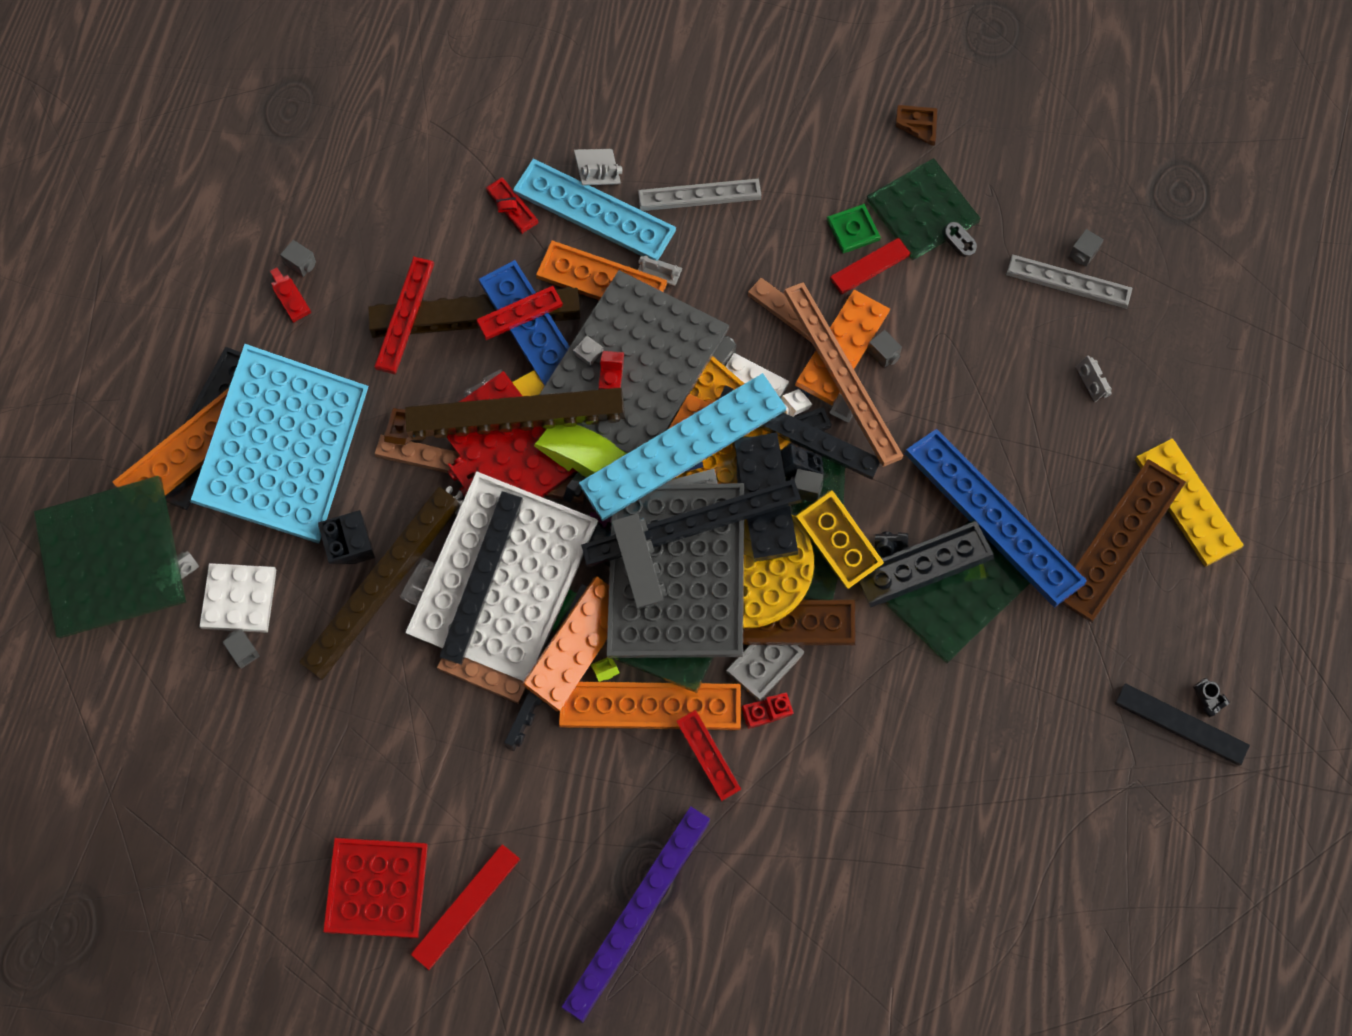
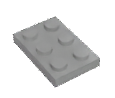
[726,645,804,701]

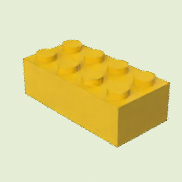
[794,490,884,589]

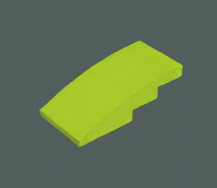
[534,425,628,478]

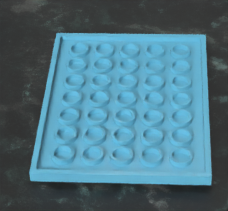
[190,344,369,543]

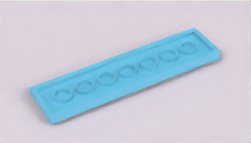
[513,159,676,261]

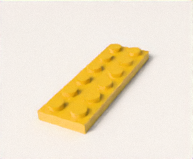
[1135,438,1244,567]

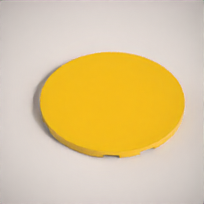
[743,515,814,628]

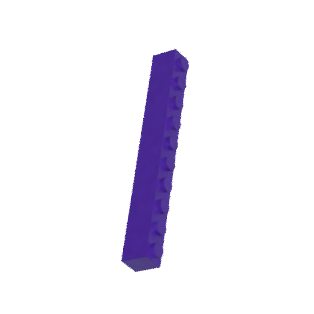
[562,806,710,1023]

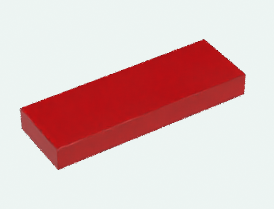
[486,177,538,234]

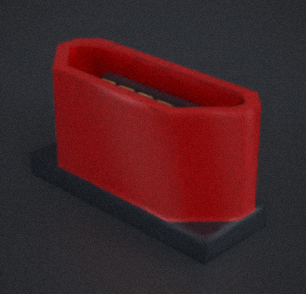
[496,197,517,213]

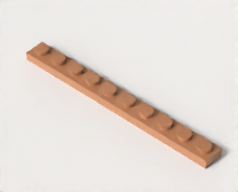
[784,282,903,467]
[375,435,585,504]

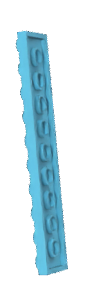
[579,373,787,521]

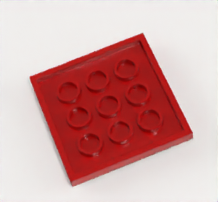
[323,838,428,939]

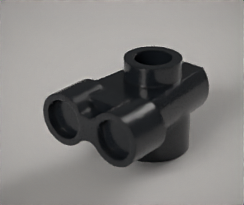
[875,531,909,557]
[1193,678,1230,718]

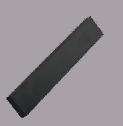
[1115,683,1250,766]

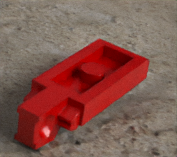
[270,268,311,323]

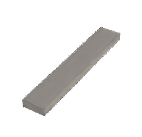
[638,178,761,211]
[1006,254,1133,309]

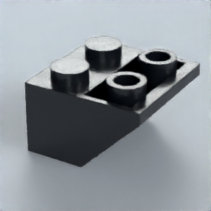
[318,510,375,564]

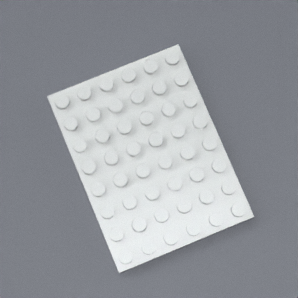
[406,471,598,681]

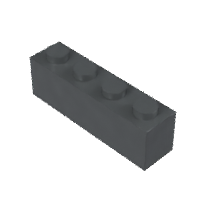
[612,513,667,609]

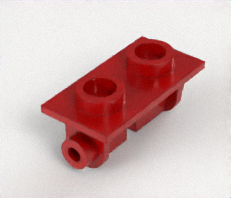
[447,457,474,497]

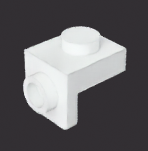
[781,389,812,417]

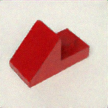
[599,351,624,390]

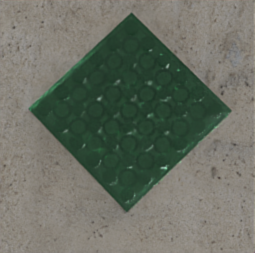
[34,476,186,638]

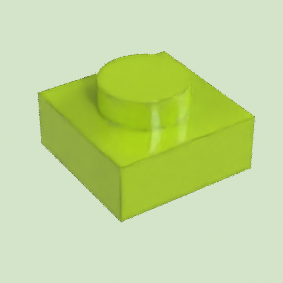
[591,657,619,682]

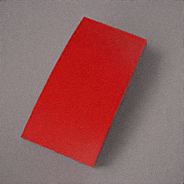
[741,693,794,729]

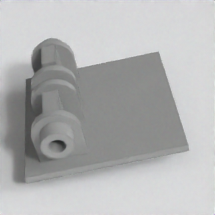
[574,149,622,185]

